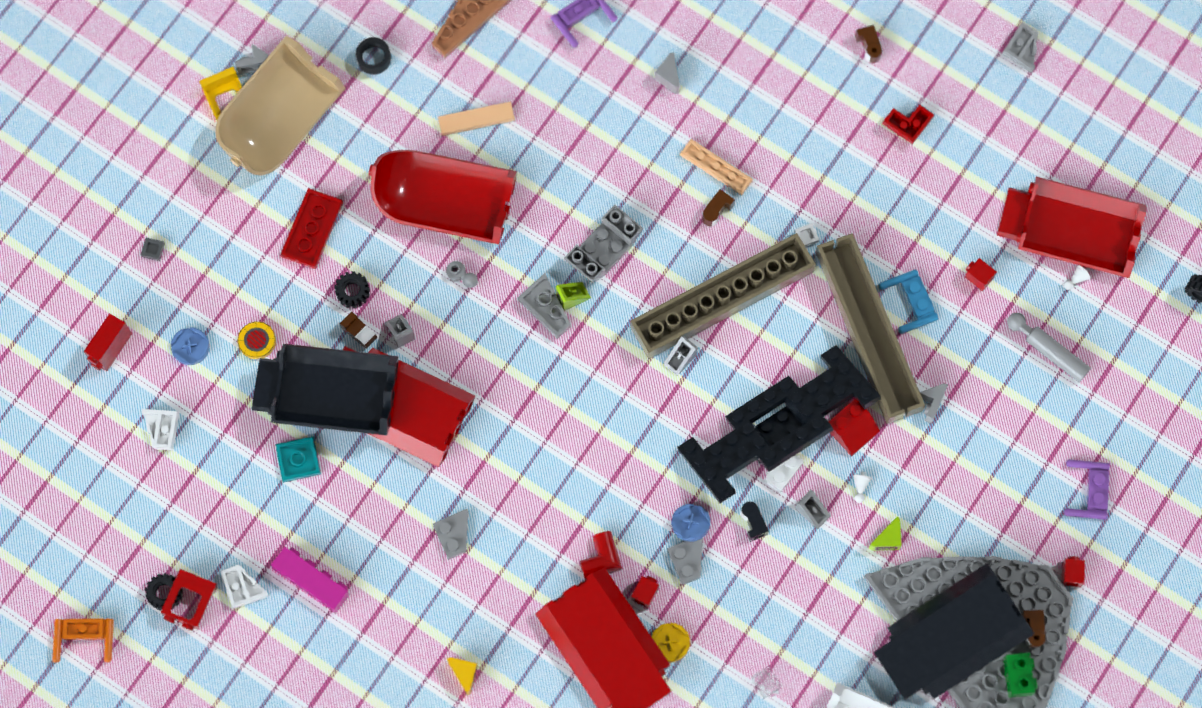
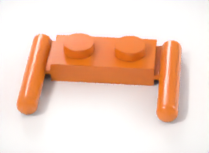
[52,619,114,663]

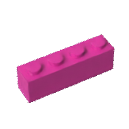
[271,547,350,614]

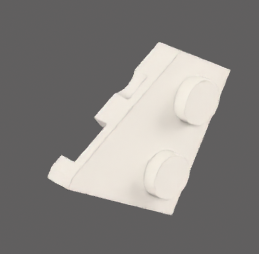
[142,409,180,450]
[221,565,269,609]

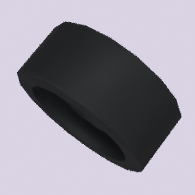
[355,37,391,75]

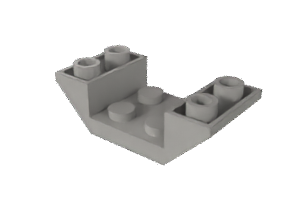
[564,205,643,283]

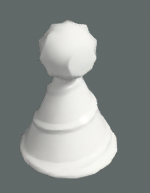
[1063,265,1091,290]
[853,472,872,503]

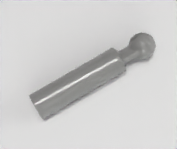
[1007,313,1091,383]

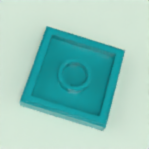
[275,436,321,483]

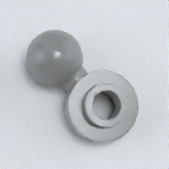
[446,261,478,288]

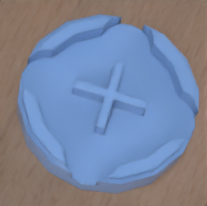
[171,327,210,365]
[671,504,710,542]

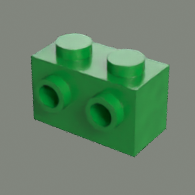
[1003,653,1038,698]

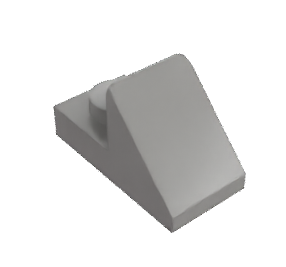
[235,44,269,75]
[920,383,948,424]

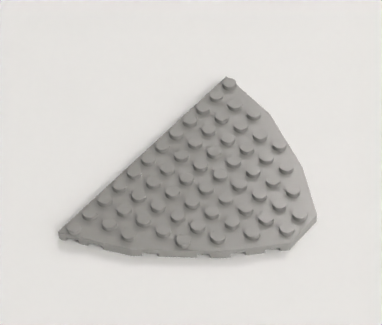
[864,556,1073,708]

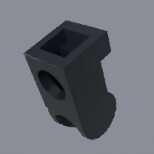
[741,501,769,542]

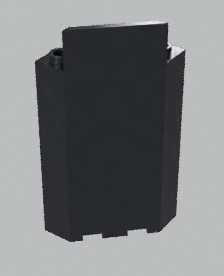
[252,344,399,436]
[874,563,1035,700]

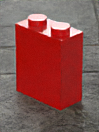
[84,313,132,371]

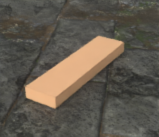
[438,101,515,136]
[680,139,753,195]

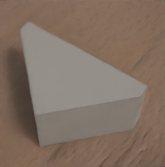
[654,52,680,94]
[385,314,415,348]
[663,336,698,376]
[795,490,831,529]

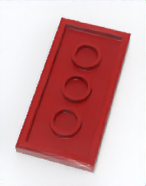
[280,188,343,269]

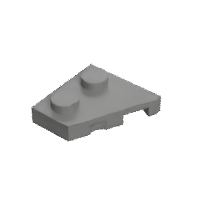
[1002,22,1038,73]
[433,509,468,560]
[667,538,703,586]

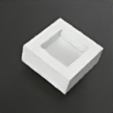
[794,223,819,247]

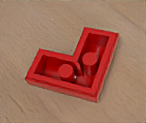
[882,104,935,145]
[579,531,622,579]

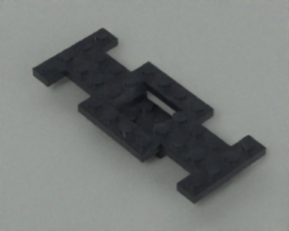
[677,345,881,503]

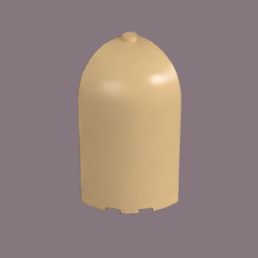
[215,36,345,175]

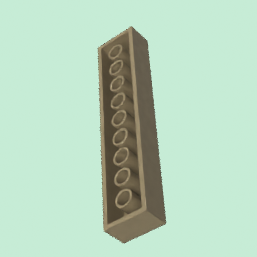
[630,233,816,359]

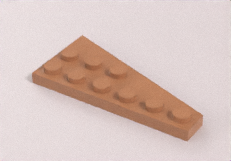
[432,0,511,58]

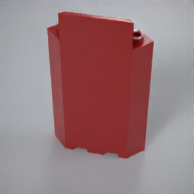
[997,176,1147,278]
[343,346,475,467]
[535,567,672,708]

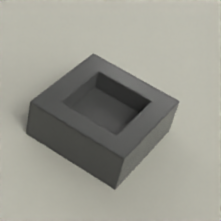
[141,238,165,261]

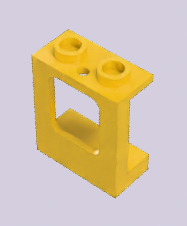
[199,67,242,121]

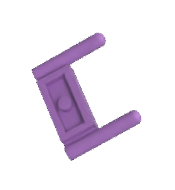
[551,0,618,48]
[1064,459,1110,520]

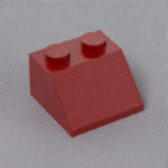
[829,399,880,456]

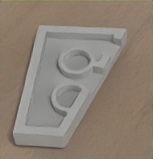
[518,273,571,339]

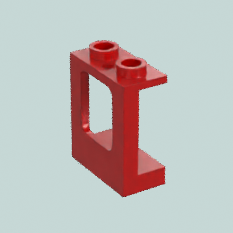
[161,569,218,631]

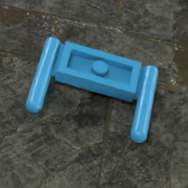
[878,269,938,334]

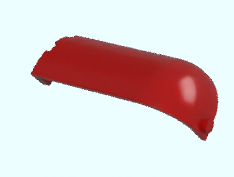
[369,150,517,245]

